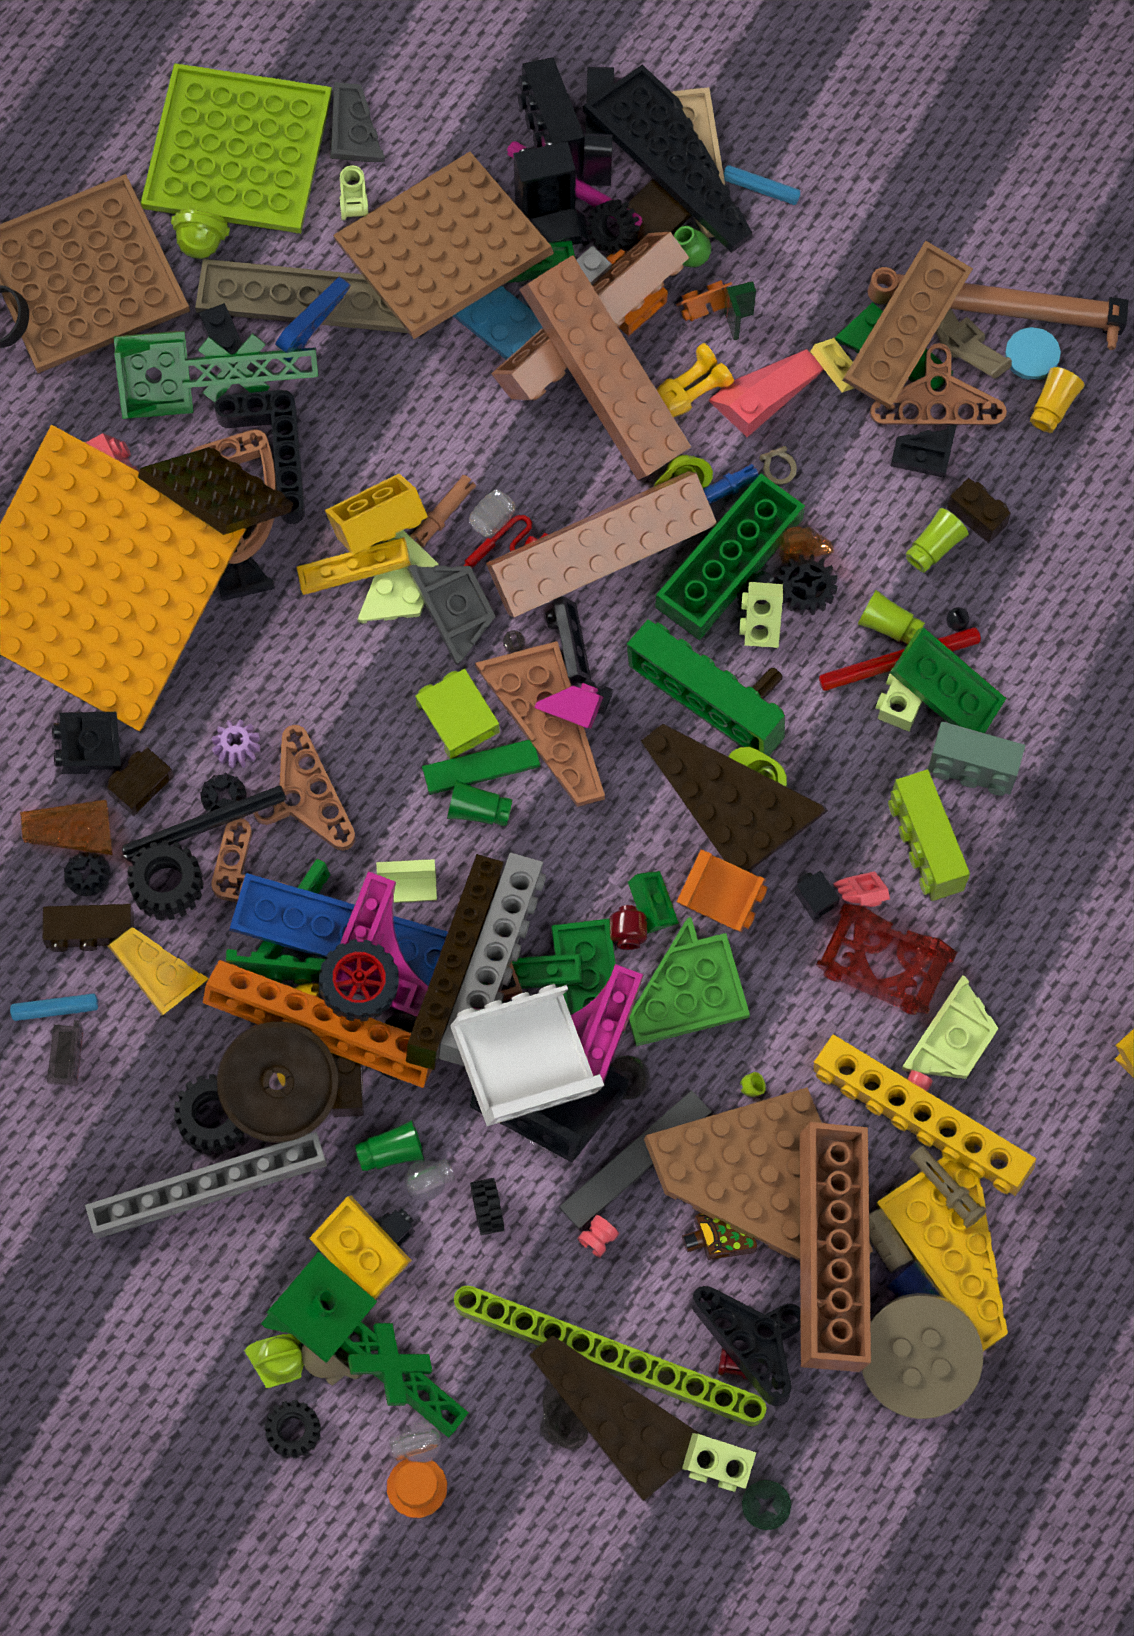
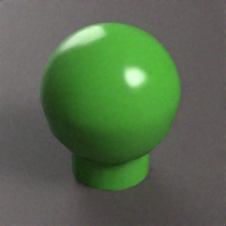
[674,226,711,268]

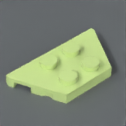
[358,530,439,623]
[902,975,998,1079]

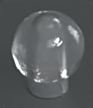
[404,1158,455,1201]
[390,1420,441,1463]

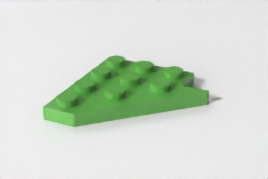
[629,917,750,1047]

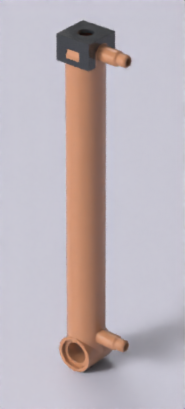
[868,267,1129,350]

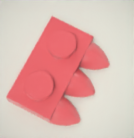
[833,871,890,907]

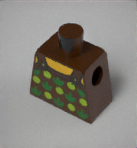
[682,1213,758,1260]

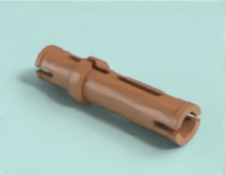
[410,475,476,547]

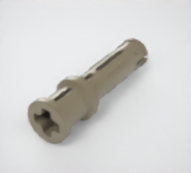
[910,1146,987,1228]

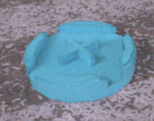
[1005,327,1061,380]

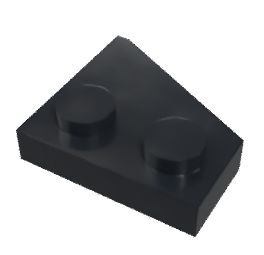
[890,425,956,478]
[218,549,275,601]

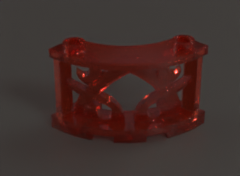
[816,904,958,1015]

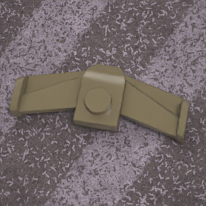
[935,309,1012,379]

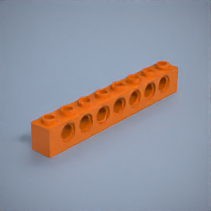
[203,960,432,1088]

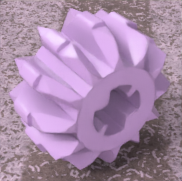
[212,719,261,769]

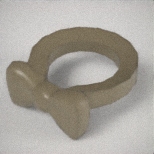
[759,446,797,485]

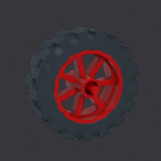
[319,939,399,1022]

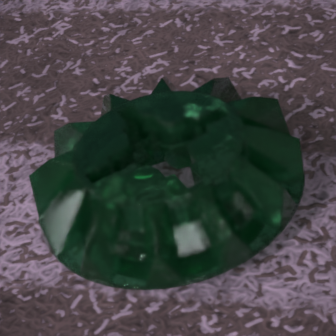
[742,1480,791,1531]

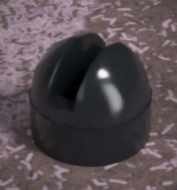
[946,607,969,631]

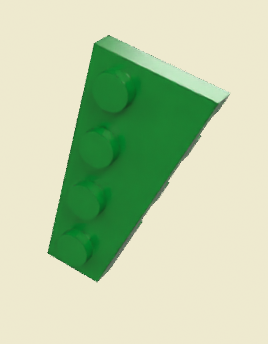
[226,949,325,985]

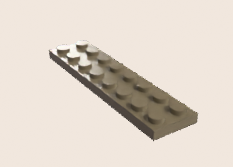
[195,259,408,333]

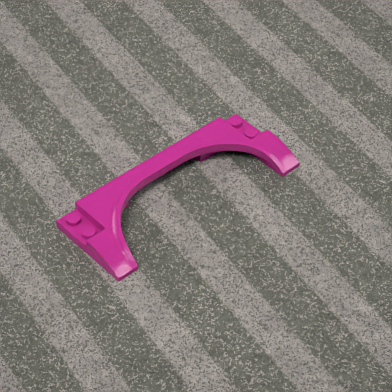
[337,871,644,1083]

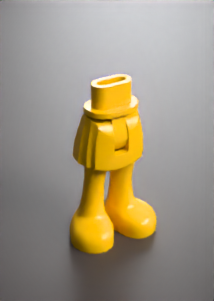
[656,343,734,418]

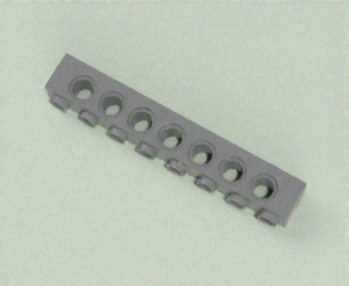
[439,853,546,1066]
[85,1132,327,1239]

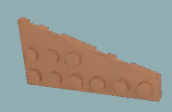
[475,641,605,807]

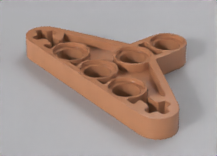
[870,343,1007,425]
[253,725,356,851]

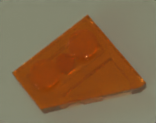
[779,526,834,564]

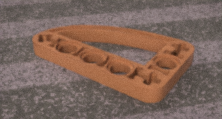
[191,429,277,564]

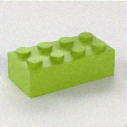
[888,769,970,901]

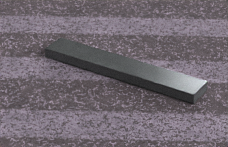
[559,1090,712,1230]

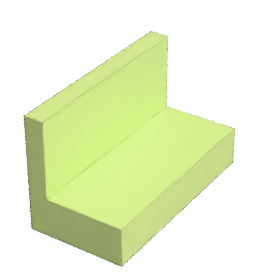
[376,859,437,903]

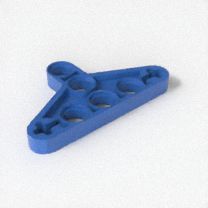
[275,276,351,360]

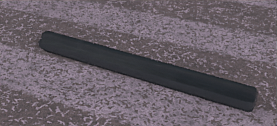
[122,786,286,861]

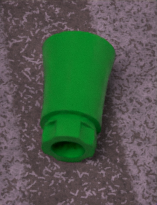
[447,780,513,826]
[355,1120,425,1171]

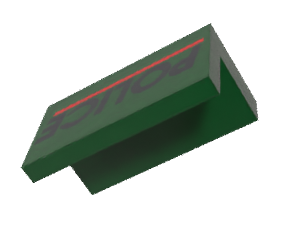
[724,281,756,340]

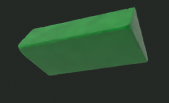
[628,871,679,934]

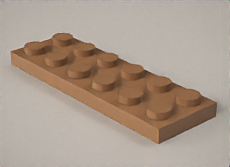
[842,240,973,409]

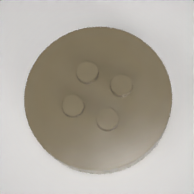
[862,1293,983,1419]

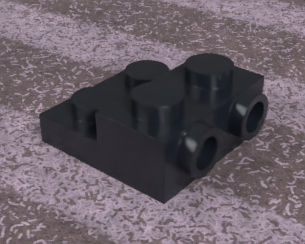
[52,712,121,774]

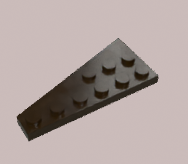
[528,1336,705,1501]

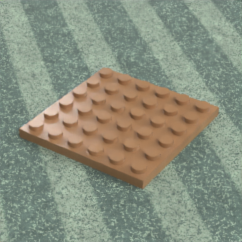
[333,152,554,339]
[0,174,190,373]

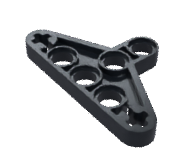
[691,1286,801,1406]

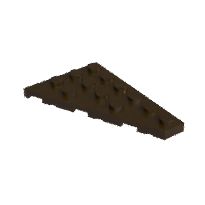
[641,724,828,872]

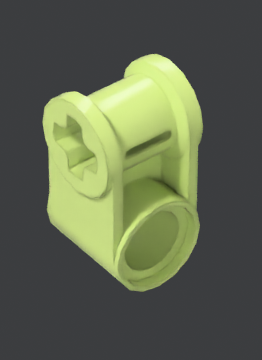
[340,165,369,220]

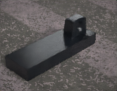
[545,596,592,684]

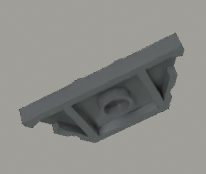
[407,565,496,665]

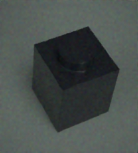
[795,870,840,921]

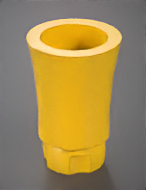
[1030,367,1085,433]

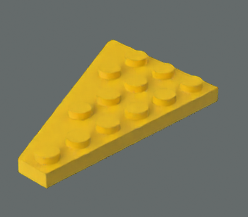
[876,1144,1008,1352]

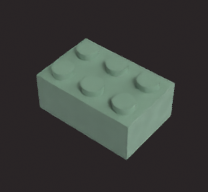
[928,721,1025,796]

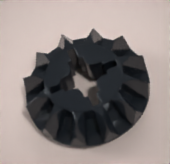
[200,772,247,812]
[64,850,111,896]

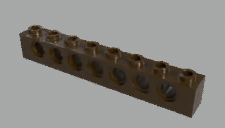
[406,854,504,1070]

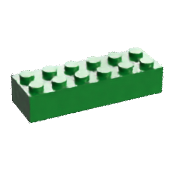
[655,473,805,641]
[627,619,785,756]

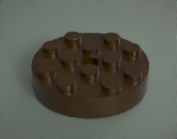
[217,1021,338,1142]

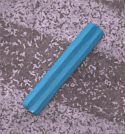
[723,165,801,205]
[10,993,98,1021]

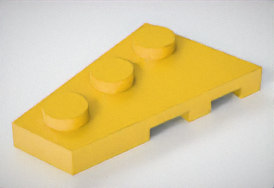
[108,927,209,1015]

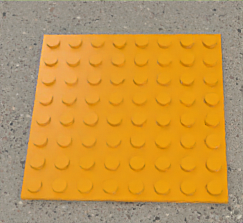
[0,425,246,731]

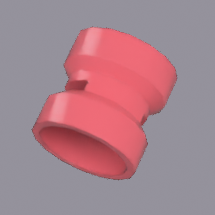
[577,1215,619,1258]

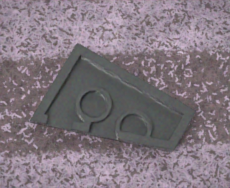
[330,82,385,162]

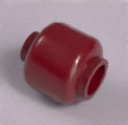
[609,905,647,950]

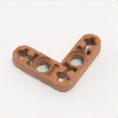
[211,818,288,902]

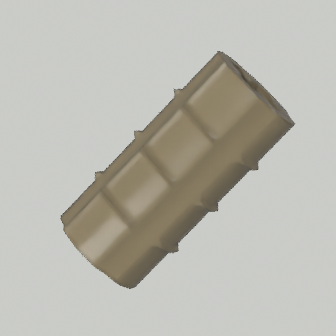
[869,1208,913,1274]

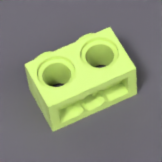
[739,582,783,648]
[876,668,922,731]
[682,1433,756,1492]

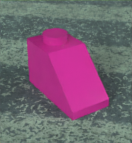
[534,683,603,729]

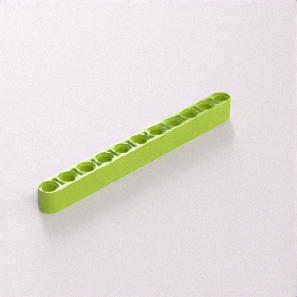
[454,1285,766,1426]

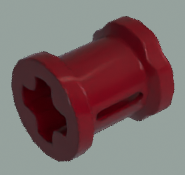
[718,1348,748,1380]

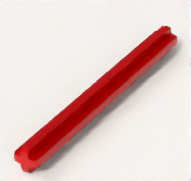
[819,628,981,691]

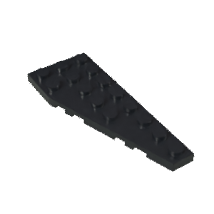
[583,64,752,253]

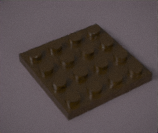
[138,447,294,535]

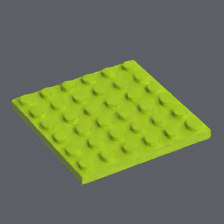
[141,63,332,234]

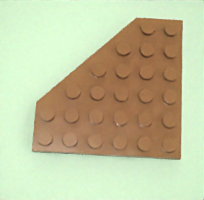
[644,1087,873,1261]

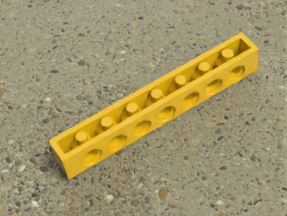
[814,1034,1036,1196]

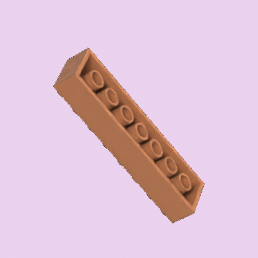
[491,232,689,401]
[519,255,691,480]
[486,471,717,617]
[800,1122,871,1372]

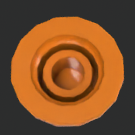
[387,1457,447,1518]

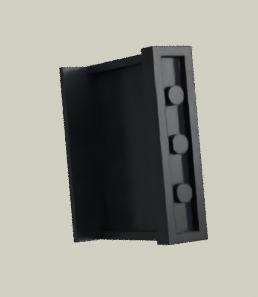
[470,1066,630,1163]

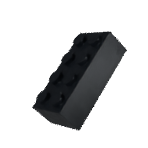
[518,57,585,175]
[513,141,576,219]

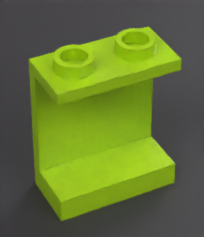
[415,669,500,759]

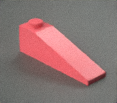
[709,349,824,437]

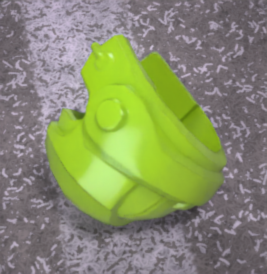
[171,209,230,259]

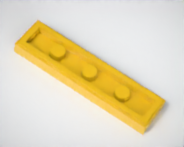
[297,537,411,595]

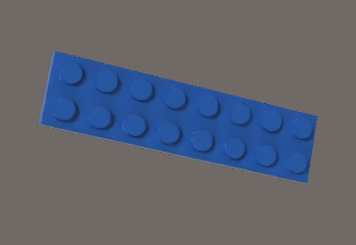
[229,873,448,986]

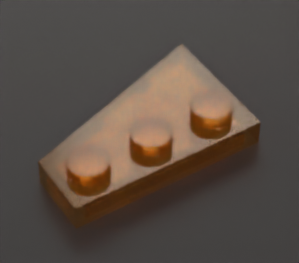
[20,800,113,855]

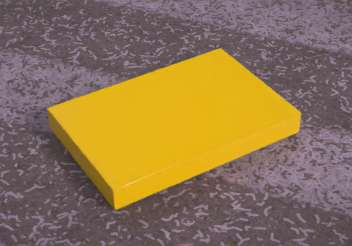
[309,1196,412,1300]

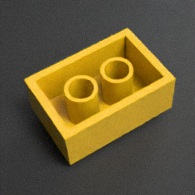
[325,473,428,555]

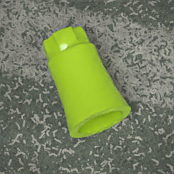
[905,508,969,573]
[858,590,925,644]

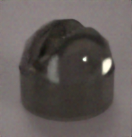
[503,630,526,653]

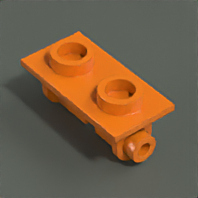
[676,280,732,322]

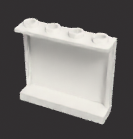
[450,984,604,1126]

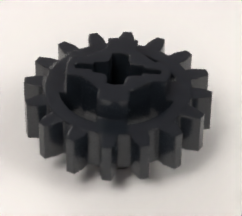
[777,554,838,615]

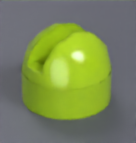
[740,1072,766,1097]

